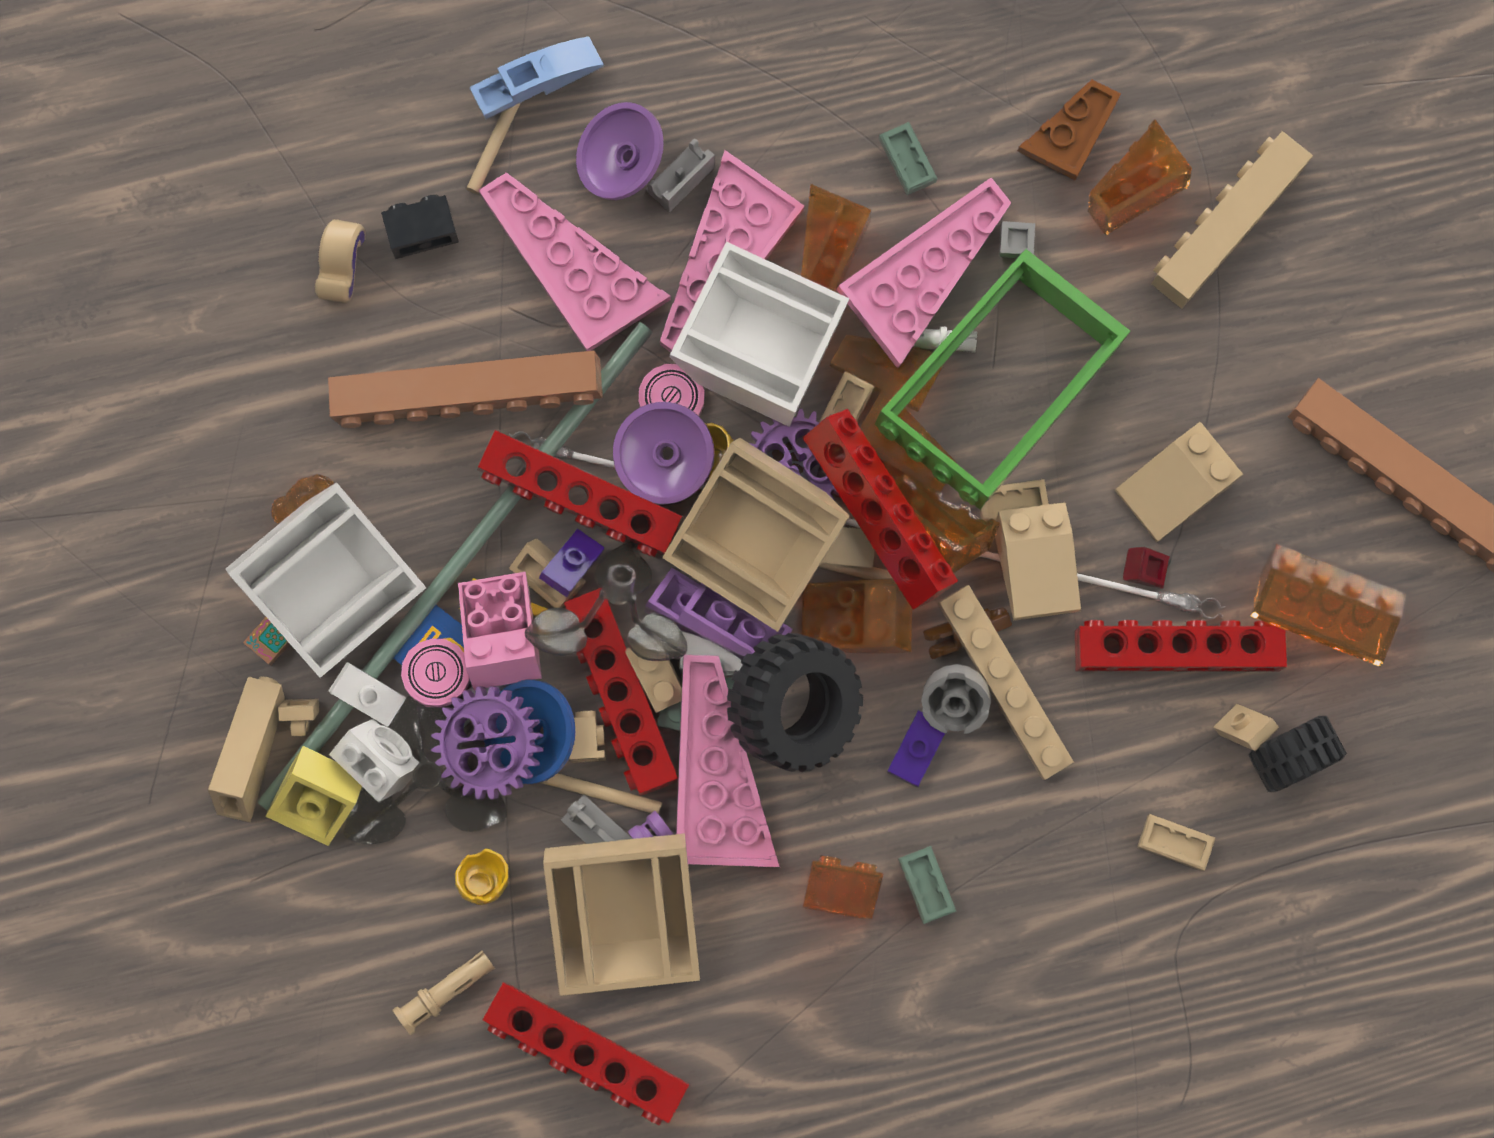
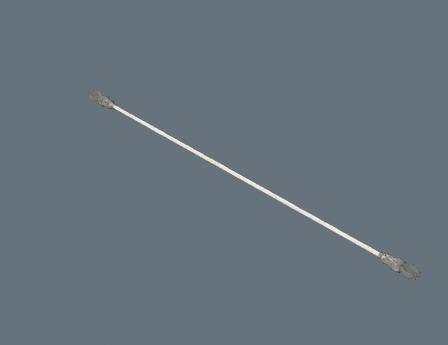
[509,432,1225,619]

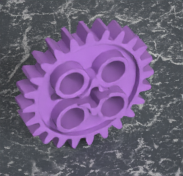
[749,409,840,500]
[431,686,543,799]

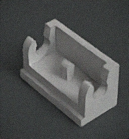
[646,139,715,213]

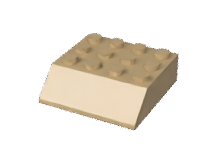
[662,438,850,632]
[543,833,700,996]

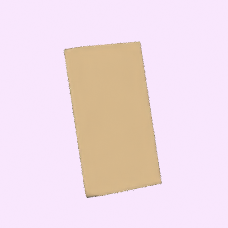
[509,539,586,612]

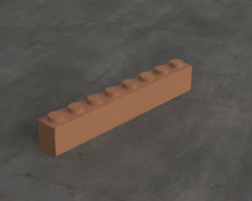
[328,350,603,428]
[1288,378,1494,573]

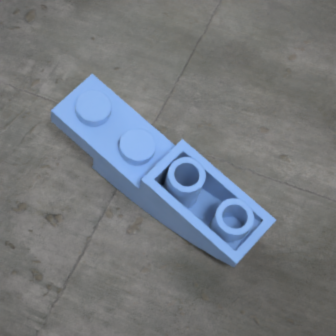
[470,37,604,119]

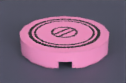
[638,364,705,416]
[401,638,470,708]

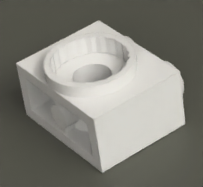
[329,719,422,802]

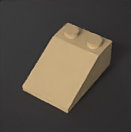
[1115,422,1243,542]
[993,503,1081,621]

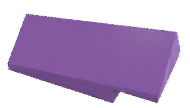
[644,568,793,660]

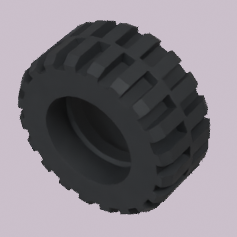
[727,633,863,772]

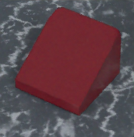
[1123,547,1170,589]

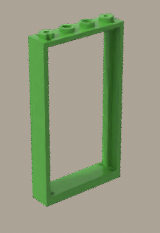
[874,249,1130,510]

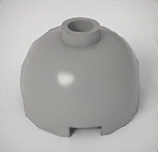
[921,664,991,734]

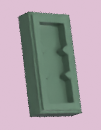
[879,122,937,195]
[898,846,956,924]

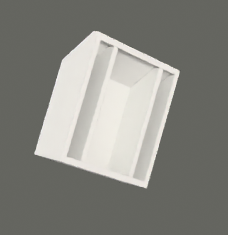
[669,242,849,427]
[226,482,426,678]

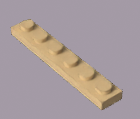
[938,585,1074,780]

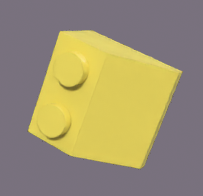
[266,746,362,846]

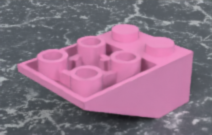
[458,572,542,690]

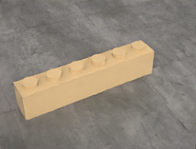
[1152,131,1313,309]

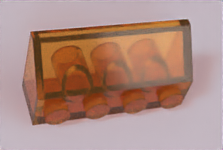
[1251,544,1406,667]

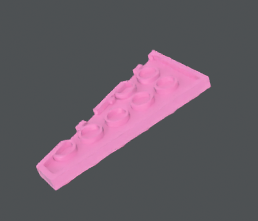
[660,150,805,352]
[479,173,671,351]
[836,178,1011,368]
[676,654,780,867]

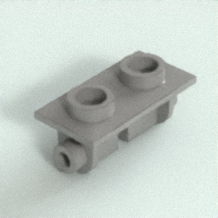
[561,795,632,844]

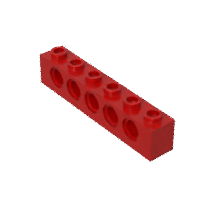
[803,408,958,610]
[477,430,682,558]
[561,588,678,796]
[1075,620,1287,672]
[482,982,690,1126]

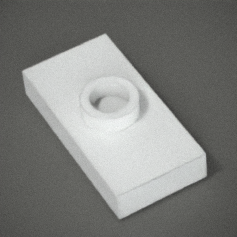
[329,662,406,727]

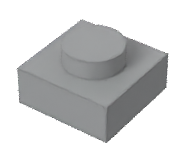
[999,221,1035,258]

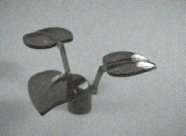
[524,541,687,661]
[344,695,507,844]

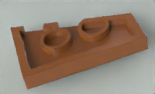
[1017,79,1121,181]

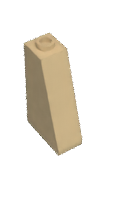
[208,677,285,822]

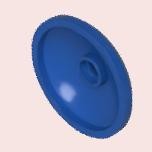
[484,680,576,784]

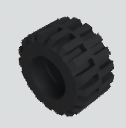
[1248,716,1347,792]

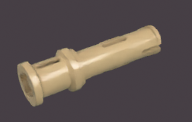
[393,950,495,1035]

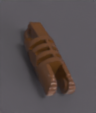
[923,607,1012,659]

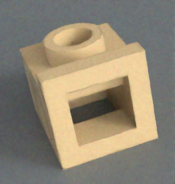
[570,711,606,763]

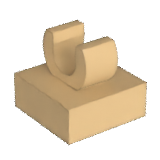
[278,699,319,736]

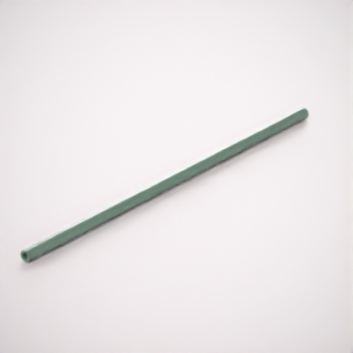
[257,322,653,811]

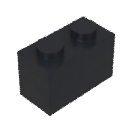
[381,194,459,259]

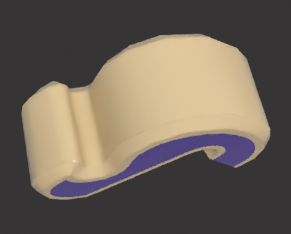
[315,219,365,303]

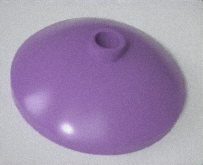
[576,102,663,200]
[613,402,714,504]

